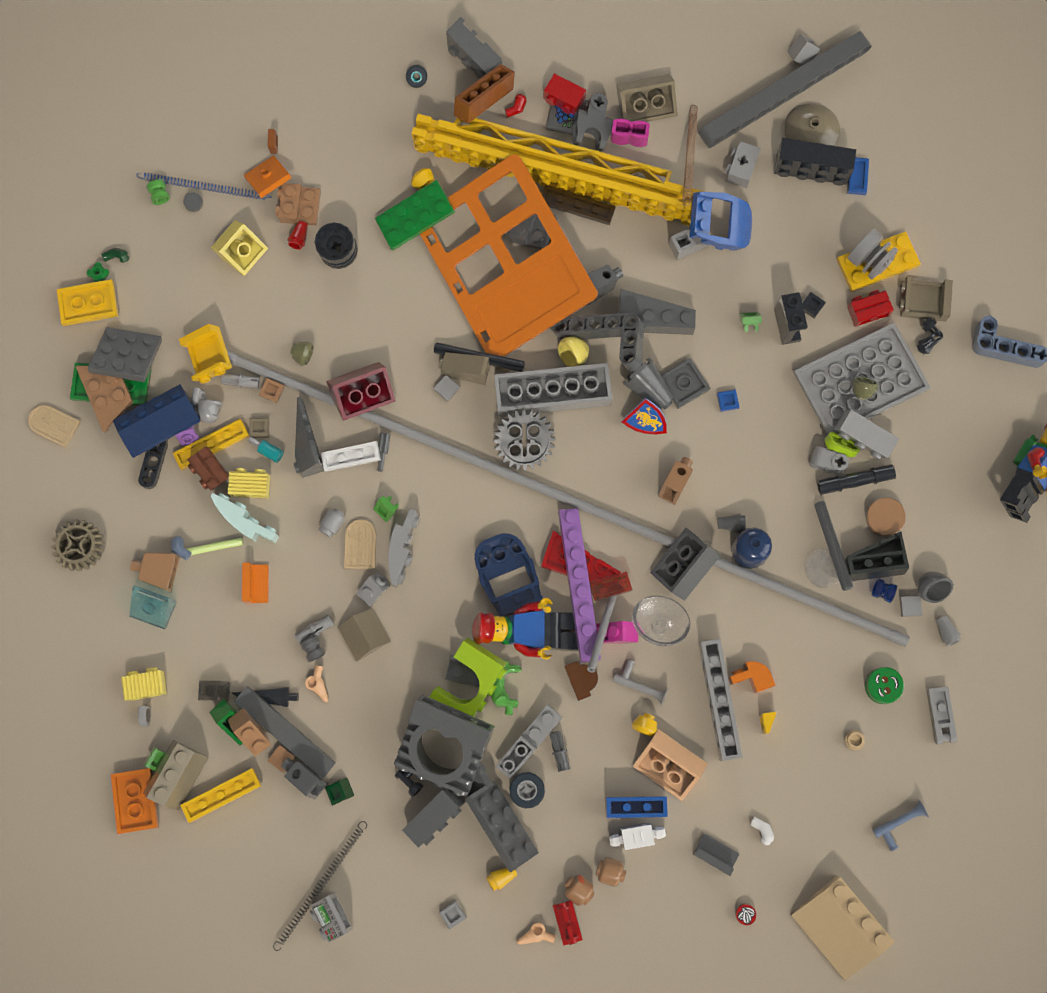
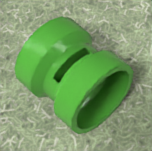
[146,180,170,205]

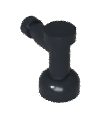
[395,770,423,798]

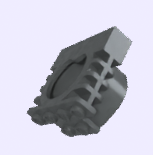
[393,695,495,796]

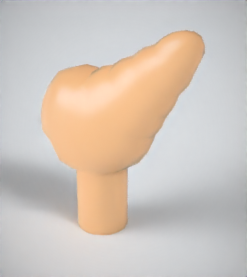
[305,665,328,703]
[516,922,556,945]

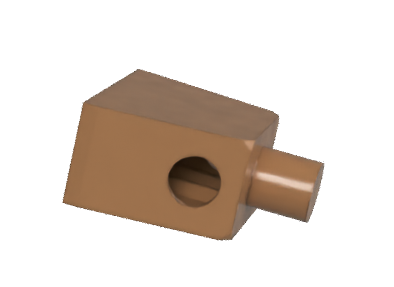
[658,457,693,505]
[130,553,180,593]

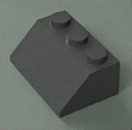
[650,528,721,601]

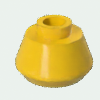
[411,168,435,190]
[631,713,657,737]

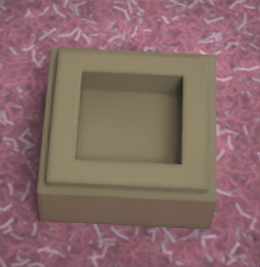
[249,418,270,438]

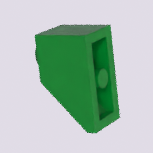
[209,699,243,746]

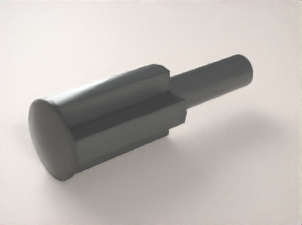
[377,433,391,472]

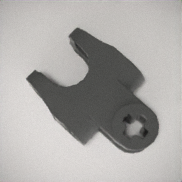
[572,93,613,152]

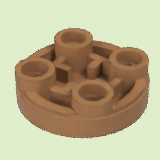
[866,498,906,537]

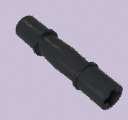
[817,464,896,495]

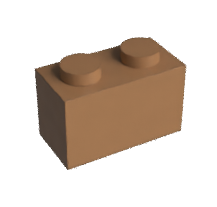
[228,708,272,757]

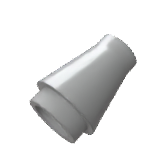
[936,616,961,647]

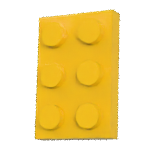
[56,279,118,327]

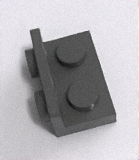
[446,653,479,687]

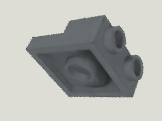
[507,203,558,250]

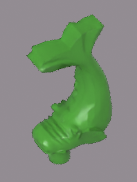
[491,660,522,716]

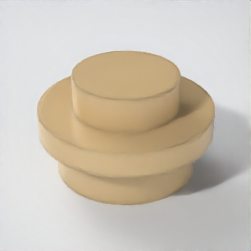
[845,730,865,750]

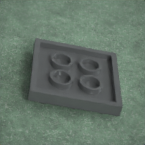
[88,327,162,382]

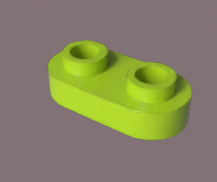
[824,432,860,457]

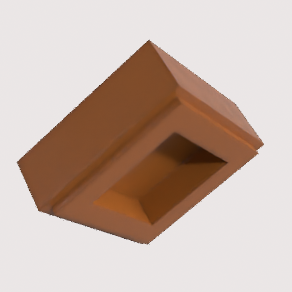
[267,129,278,154]

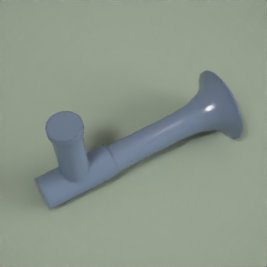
[873,799,929,851]

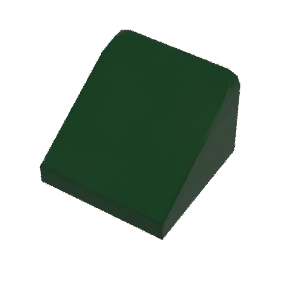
[325,778,354,806]

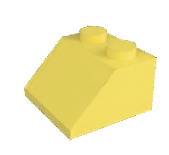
[211,220,268,276]

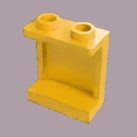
[179,324,232,384]

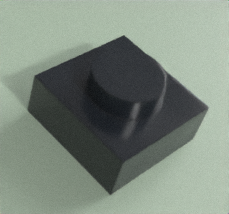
[802,292,826,319]

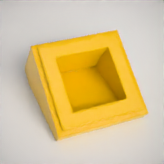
[759,711,777,734]

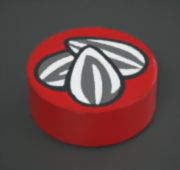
[735,904,756,925]

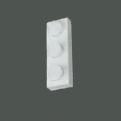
[321,441,381,472]

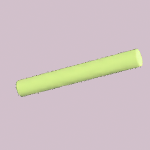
[186,538,243,555]

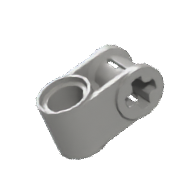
[810,447,849,474]

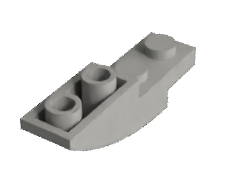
[388,509,420,588]
[496,704,563,779]

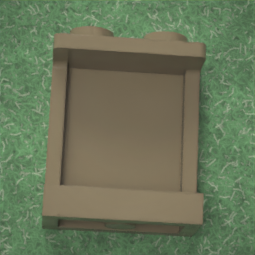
[898,276,953,322]

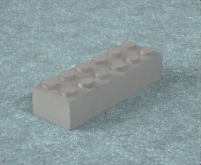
[494,363,612,417]

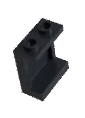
[774,292,808,345]

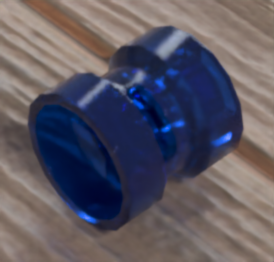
[871,578,897,603]

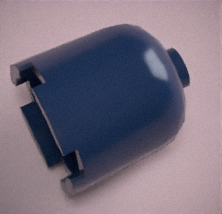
[731,527,772,569]

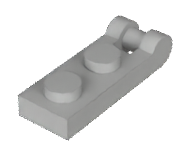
[927,687,957,745]

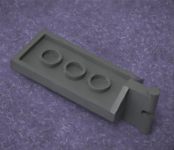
[465,764,539,872]

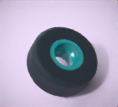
[406,65,428,88]

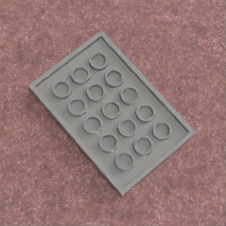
[793,323,931,435]

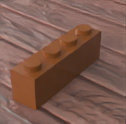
[454,64,515,124]

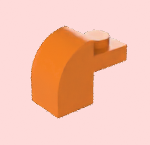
[728,661,776,693]

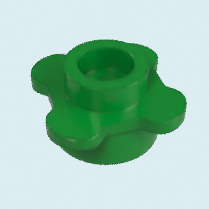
[87,262,109,282]

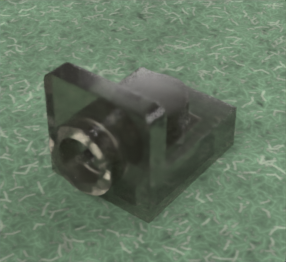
[198,681,230,702]

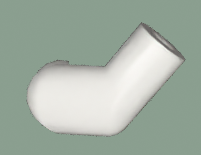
[750,817,774,845]

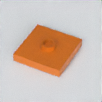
[243,155,291,198]

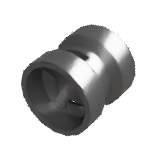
[300,636,326,662]

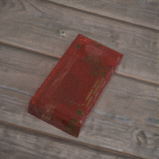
[589,571,633,601]

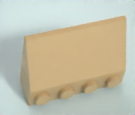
[791,876,895,980]

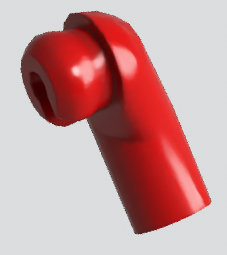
[504,94,527,118]

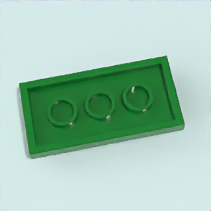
[375,180,456,251]
[70,362,151,406]

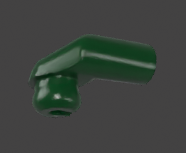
[101,248,129,263]

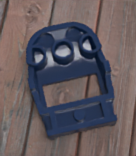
[474,533,543,617]

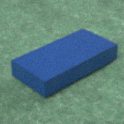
[847,157,869,195]

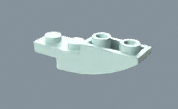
[211,493,279,544]

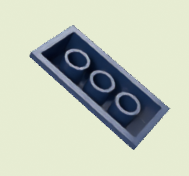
[113,384,201,458]

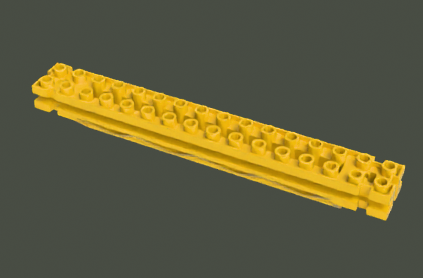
[411,114,705,226]

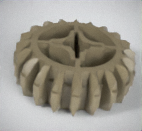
[51,519,105,571]

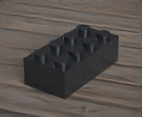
[774,138,857,186]

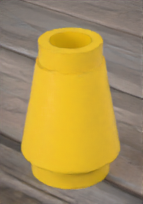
[486,867,517,891]

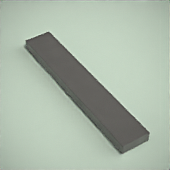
[234,686,336,779]

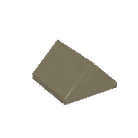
[338,608,391,661]

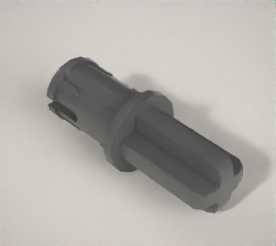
[550,731,570,772]

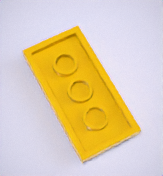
[836,231,921,292]

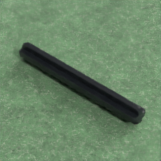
[434,343,525,372]

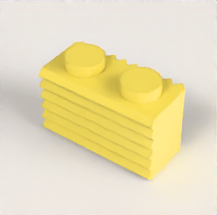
[228,468,271,499]
[121,667,167,702]

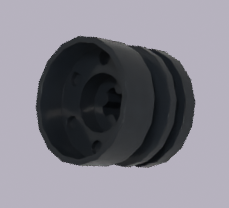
[314,222,358,269]

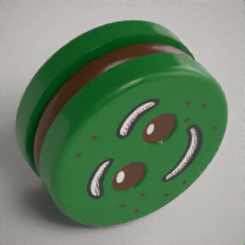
[865,667,904,704]

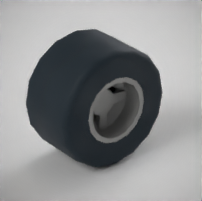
[509,772,545,809]

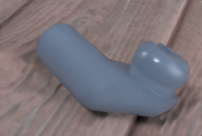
[171,536,192,560]

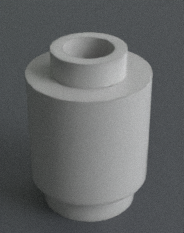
[318,508,345,538]

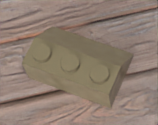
[616,74,678,122]
[143,739,209,811]

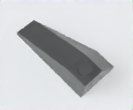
[294,396,324,478]

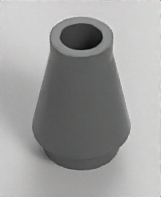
[718,514,746,532]

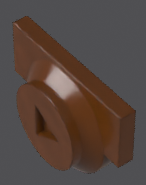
[564,661,598,701]

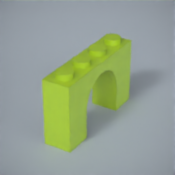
[429,637,507,717]

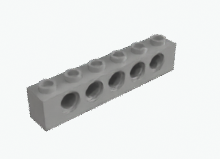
[698,639,742,761]

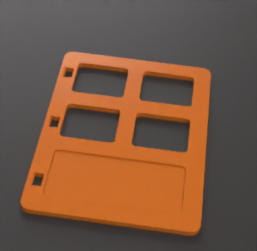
[420,154,598,357]

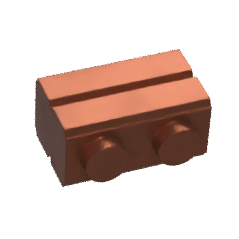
[187,446,229,491]

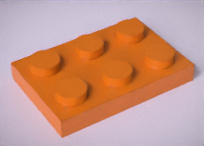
[111,768,159,834]

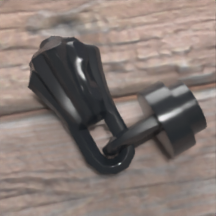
[917,317,943,355]

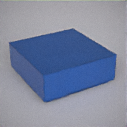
[717,389,740,412]

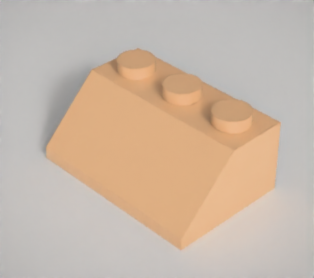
[633,729,708,801]

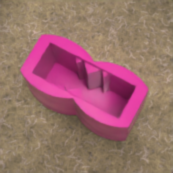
[611,119,650,147]

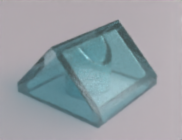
[129,585,177,629]

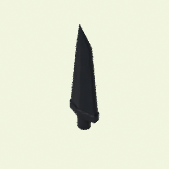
[231,687,299,707]

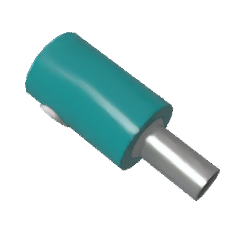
[248,437,284,463]

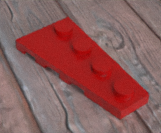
[541,530,621,589]

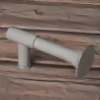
[613,659,668,707]

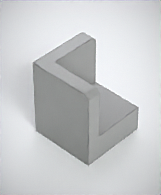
[788,34,820,65]

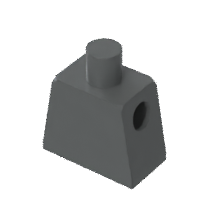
[588,265,623,305]
[281,758,328,799]

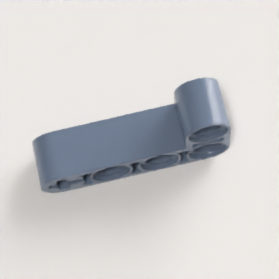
[972,316,1047,368]

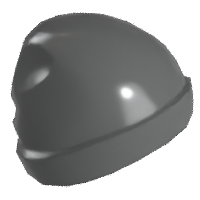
[917,571,954,603]

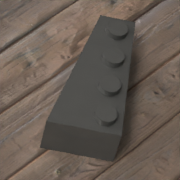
[619,289,696,335]

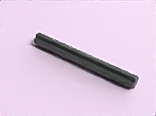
[814,501,853,591]

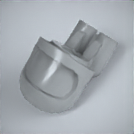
[191,388,223,423]

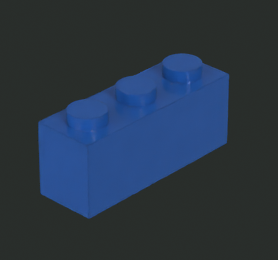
[605,796,668,818]

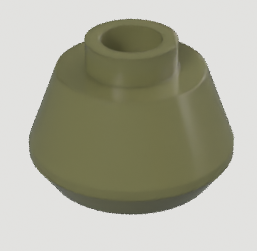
[290,341,314,366]
[852,376,878,400]

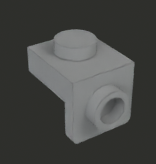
[356,573,391,606]

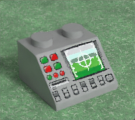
[310,893,352,943]

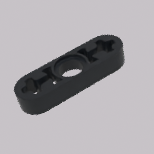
[138,440,168,489]

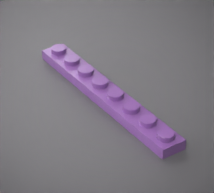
[558,509,601,663]

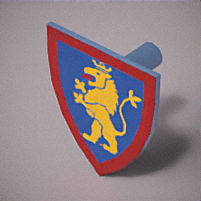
[621,398,667,435]

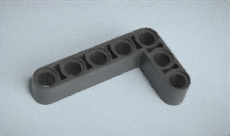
[551,312,644,371]

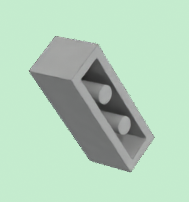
[834,410,899,460]

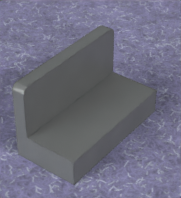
[693,834,739,876]

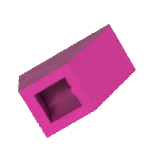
[596,621,638,644]

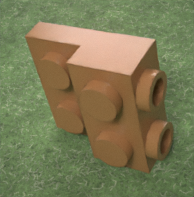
[275,183,321,226]

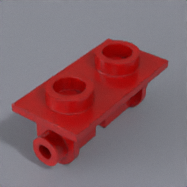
[552,900,583,946]

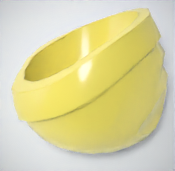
[558,336,589,367]

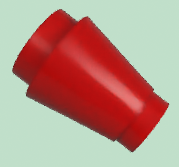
[287,221,308,250]

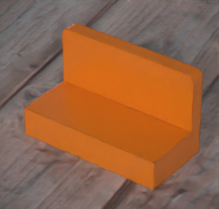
[242,562,269,604]

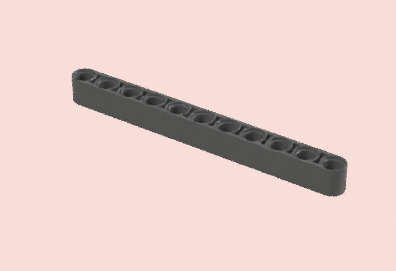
[698,31,872,148]

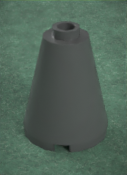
[622,357,673,410]

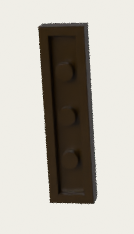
[542,185,616,225]

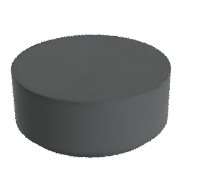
[183,192,203,212]

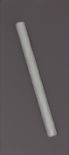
[587,594,617,672]

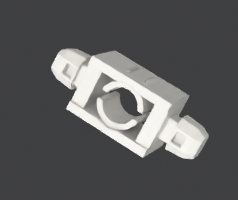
[609,823,666,850]

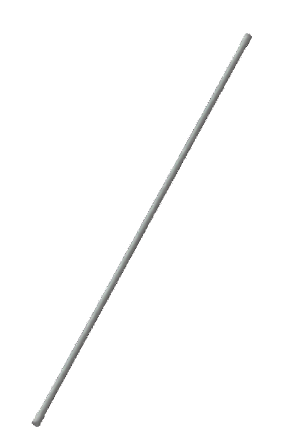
[227,350,910,647]

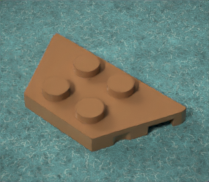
[76,366,133,433]

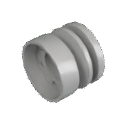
[847,229,899,280]

